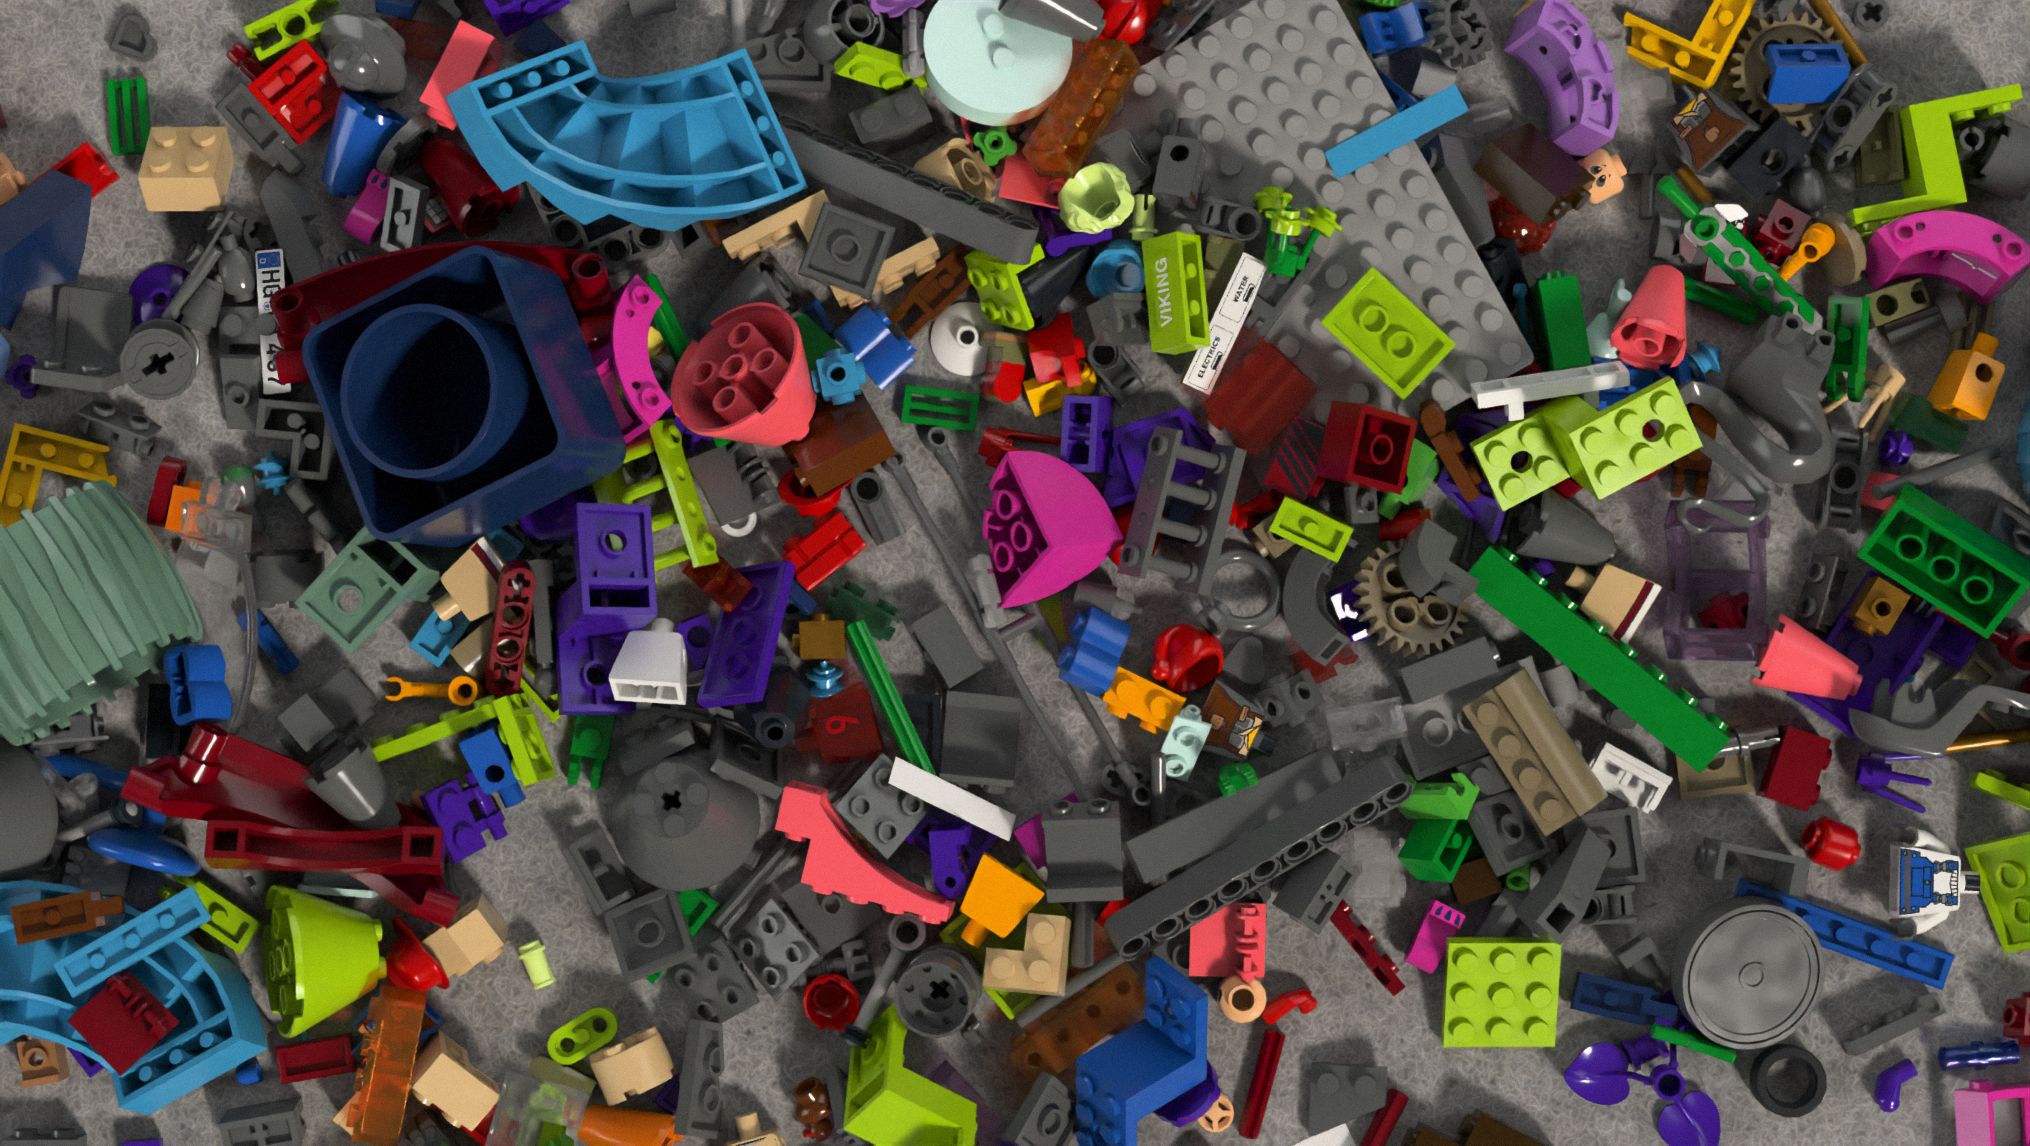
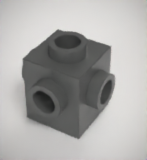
[1256,668,1325,728]

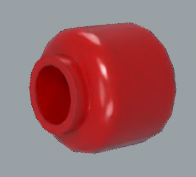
[1801,816,1861,871]

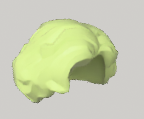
[1058,162,1134,234]

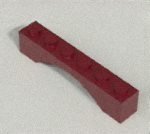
[204,820,446,876]

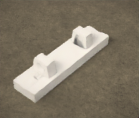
[1470,361,1630,421]

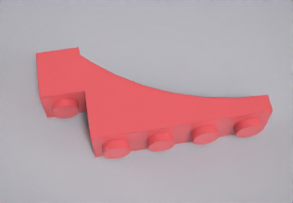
[775,780,956,924]

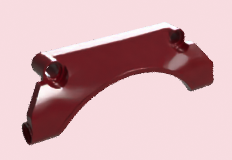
[119,721,460,928]

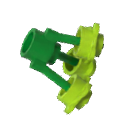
[1253,186,1343,278]

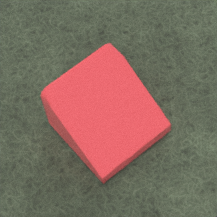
[1860,471,1901,514]

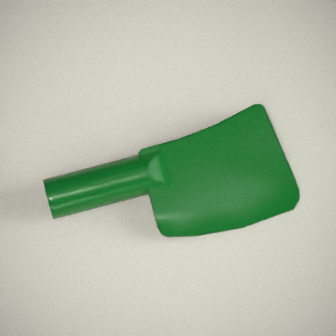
[1650,1023,1737,1064]

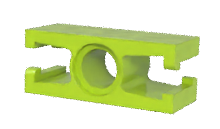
[243,0,341,67]

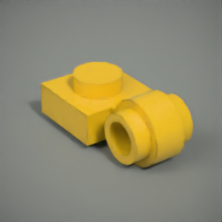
[1023,360,1097,417]

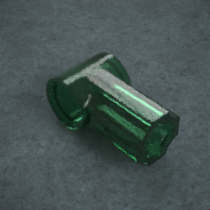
[1886,392,1969,455]

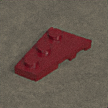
[1330,899,1405,996]

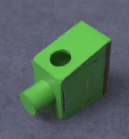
[1377,436,1444,520]

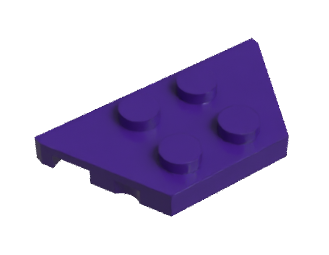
[1437,405,1541,543]
[1102,407,1216,509]

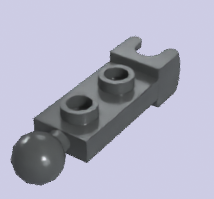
[524,558,560,696]

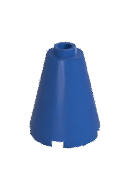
[321,90,409,199]

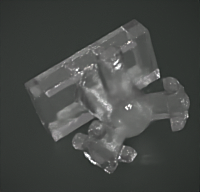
[1325,696,1408,764]

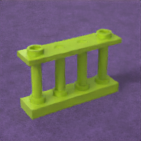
[592,419,719,584]

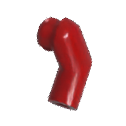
[1235,489,1284,531]
[1261,987,1317,1025]

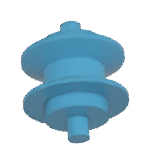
[1684,341,1722,382]
[253,450,294,495]
[806,659,845,703]

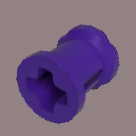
[1620,1028,1670,1072]

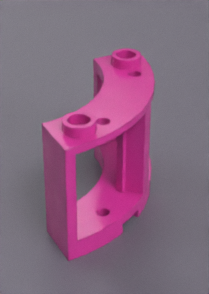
[590,274,672,444]

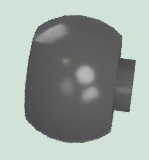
[803,0,885,70]

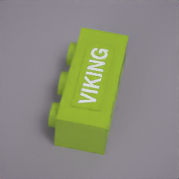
[1141,231,1211,355]

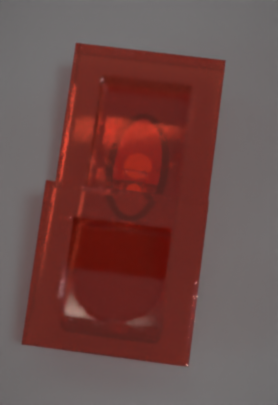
[682,552,755,614]

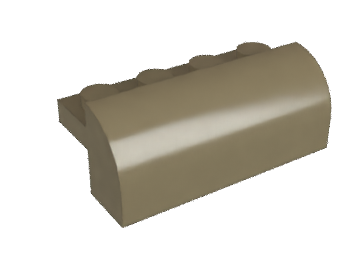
[1461,667,1608,837]

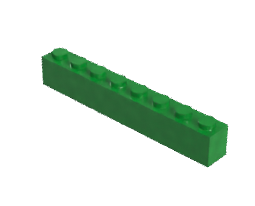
[1468,544,1730,774]

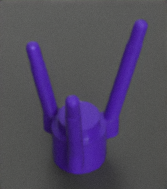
[1855,751,1945,813]

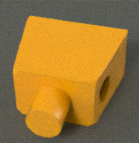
[1924,332,2005,421]
[960,852,1045,949]

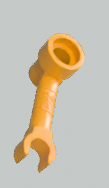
[1776,223,1836,281]
[385,676,484,706]

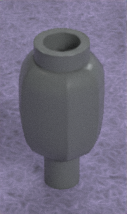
[1789,156,1828,222]
[218,232,257,302]

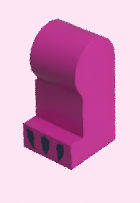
[343,168,390,246]
[1404,897,1466,975]

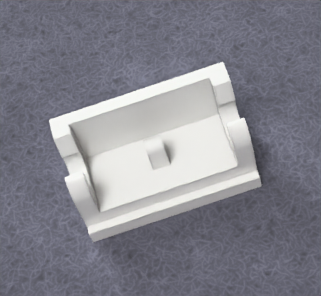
[1588,741,1673,814]

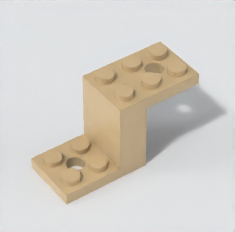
[722,190,941,311]

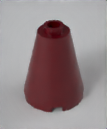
[418,137,520,239]

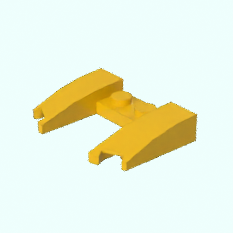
[1623,0,1757,94]
[0,423,118,528]

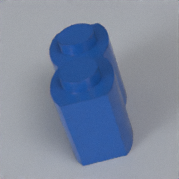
[833,304,916,392]
[1057,606,1131,697]
[164,644,232,725]

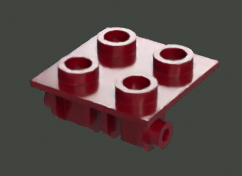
[67,968,180,1076]

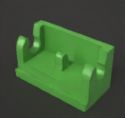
[1397,773,1480,819]

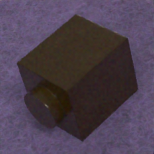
[1448,853,1505,905]

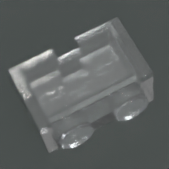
[1350,829,1406,907]

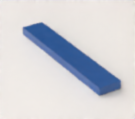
[1733,878,1955,990]

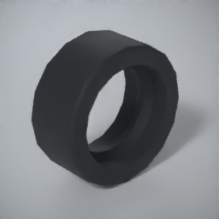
[1750,1044,1827,1118]

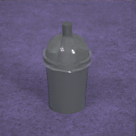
[1072,579,1144,621]

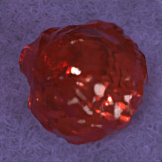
[1488,194,1557,257]

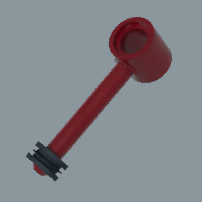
[1909,593,2030,671]

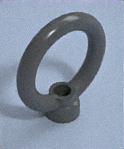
[1197,548,1284,636]

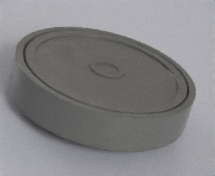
[1671,895,1825,1050]

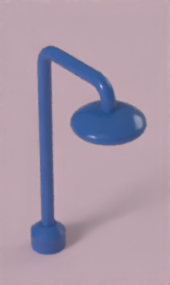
[30,751,201,876]

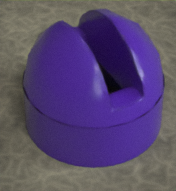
[1523,557,1556,579]

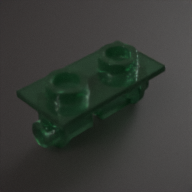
[824,580,903,642]

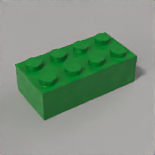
[1856,482,2030,639]

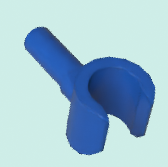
[236,1061,263,1085]

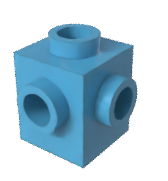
[811,348,867,405]

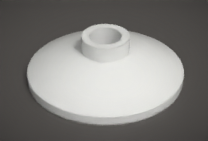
[931,302,1004,376]

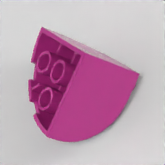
[983,451,1124,608]

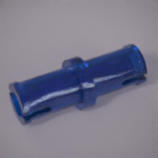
[1938,1040,2020,1071]

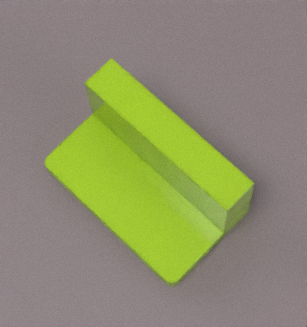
[1269,495,1354,563]

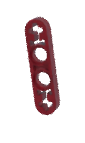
[484,559,536,698]

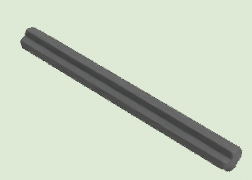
[712,755,868,932]

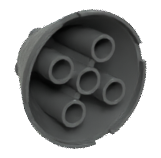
[0,738,58,882]
[611,743,761,892]

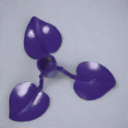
[1563,988,1721,1146]

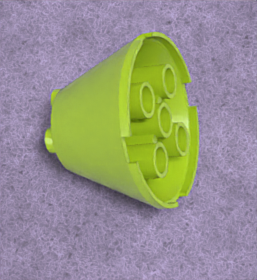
[263,885,387,1038]

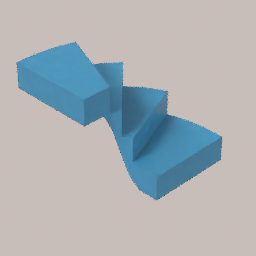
[445,40,808,232]
[0,880,269,1115]

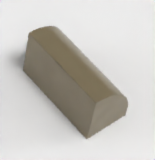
[449,605,535,685]

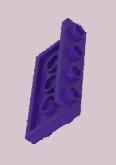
[1786,570,1946,741]

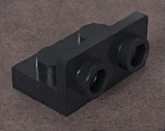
[145,684,195,760]

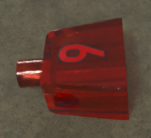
[794,681,888,765]

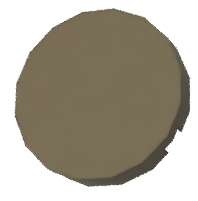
[1810,212,1867,287]

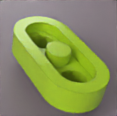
[547,1006,619,1065]

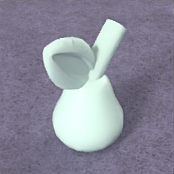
[1586,278,1632,359]

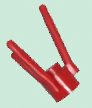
[978,426,1061,468]

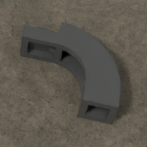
[1283,536,1362,666]

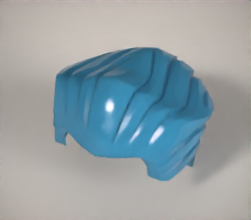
[1086,239,1145,299]

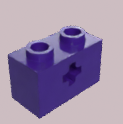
[1060,395,1114,472]

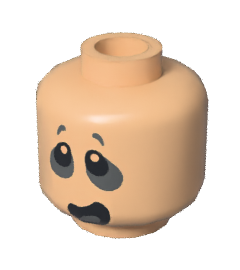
[1576,148,1627,204]
[1216,974,1267,1023]

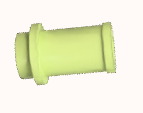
[1128,194,1158,242]
[517,939,556,990]

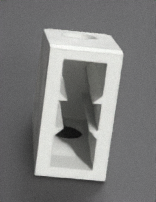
[608,618,687,705]

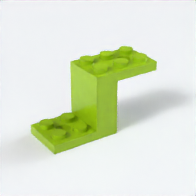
[1843,83,2023,236]
[1469,376,1703,512]
[843,1003,978,1146]

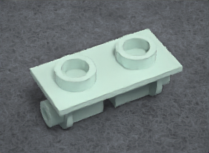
[1160,705,1212,782]

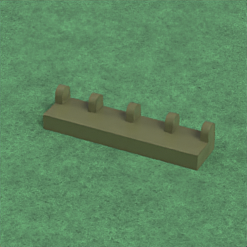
[1181,235,1248,390]

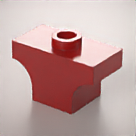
[1027,312,1086,388]

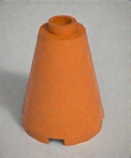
[574,1103,683,1146]

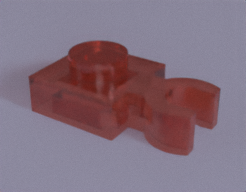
[1287,649,1359,684]

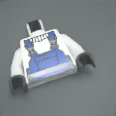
[1889,823,1981,941]

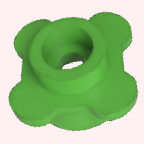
[973,126,1017,166]

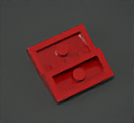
[247,39,349,146]

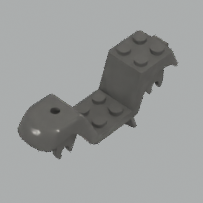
[1848,678,2030,759]

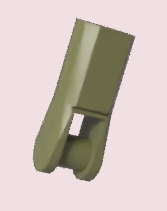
[530,1054,598,1103]

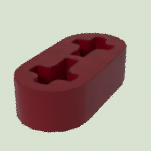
[147,456,187,528]

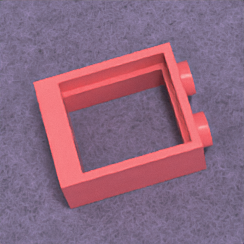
[419,20,506,131]

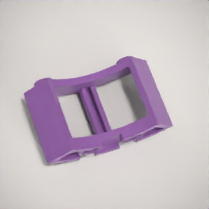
[1503,0,1619,161]

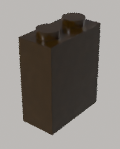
[1473,122,1596,226]

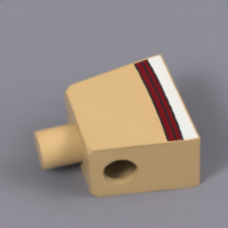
[431,536,520,622]
[1564,563,1663,643]

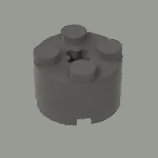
[1965,114,2030,202]
[247,549,325,608]

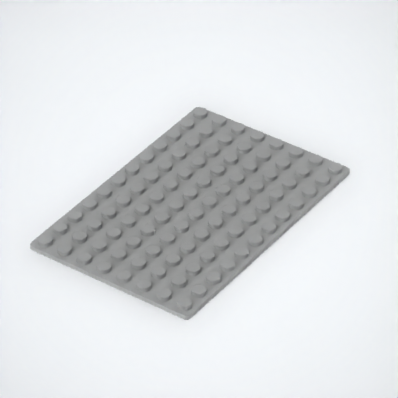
[1059,0,1534,497]

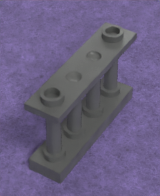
[1117,426,1247,597]

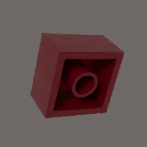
[1316,400,1418,495]

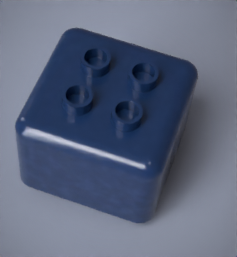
[302,245,626,548]

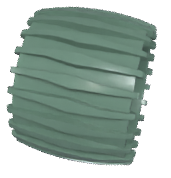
[0,480,204,746]

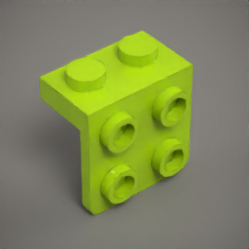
[964,243,1045,331]

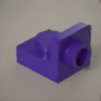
[1327,579,1377,642]

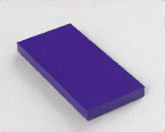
[697,560,796,708]

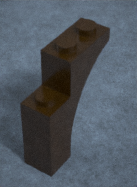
[1401,1108,1549,1146]

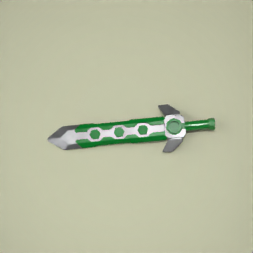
[1656,175,1827,334]

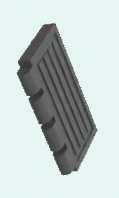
[284,478,357,555]

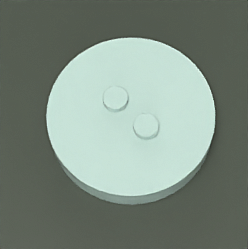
[923,0,1073,126]

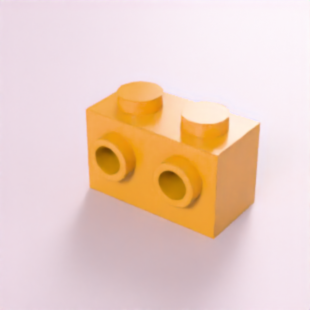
[1101,666,1186,736]

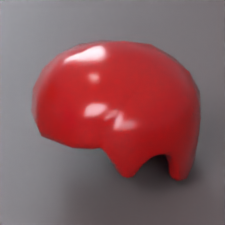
[802,974,861,1033]

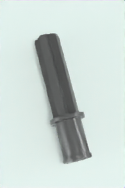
[1071,901,1095,968]

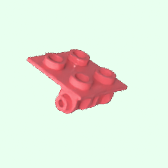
[998,137,1080,210]
[1189,902,1266,983]

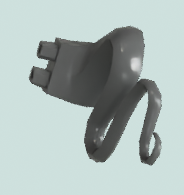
[1677,311,1836,534]

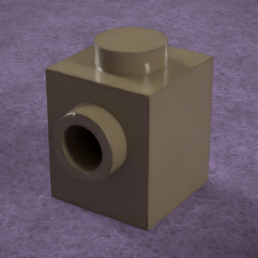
[1250,508,1295,560]

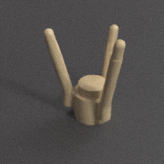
[1822,364,1906,443]

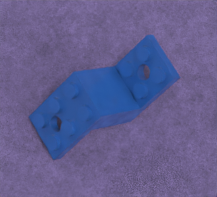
[1075,955,1208,1146]

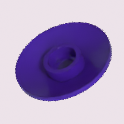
[129,264,191,330]

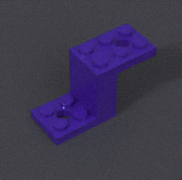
[553,503,658,715]

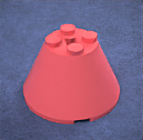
[670,302,817,447]

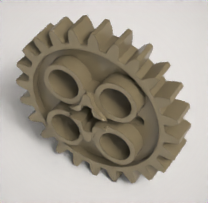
[1727,11,1852,132]
[1352,538,1471,659]

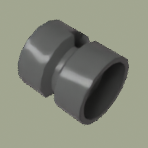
[1649,211,1708,266]

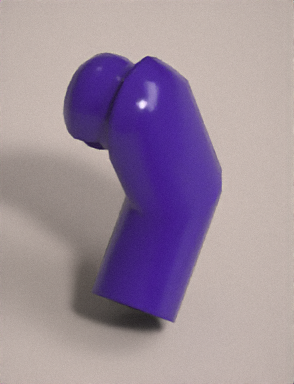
[1874,1058,1918,1112]

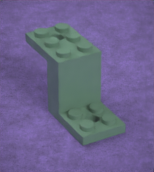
[294,526,486,655]

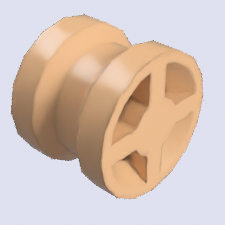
[1197,1092,1234,1132]

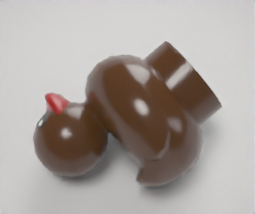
[793,1077,833,1142]

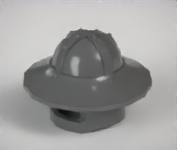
[320,12,407,100]

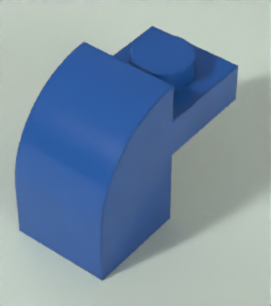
[1358,1,1434,59]

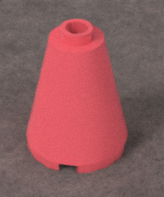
[1610,264,1687,371]
[1750,614,1863,701]

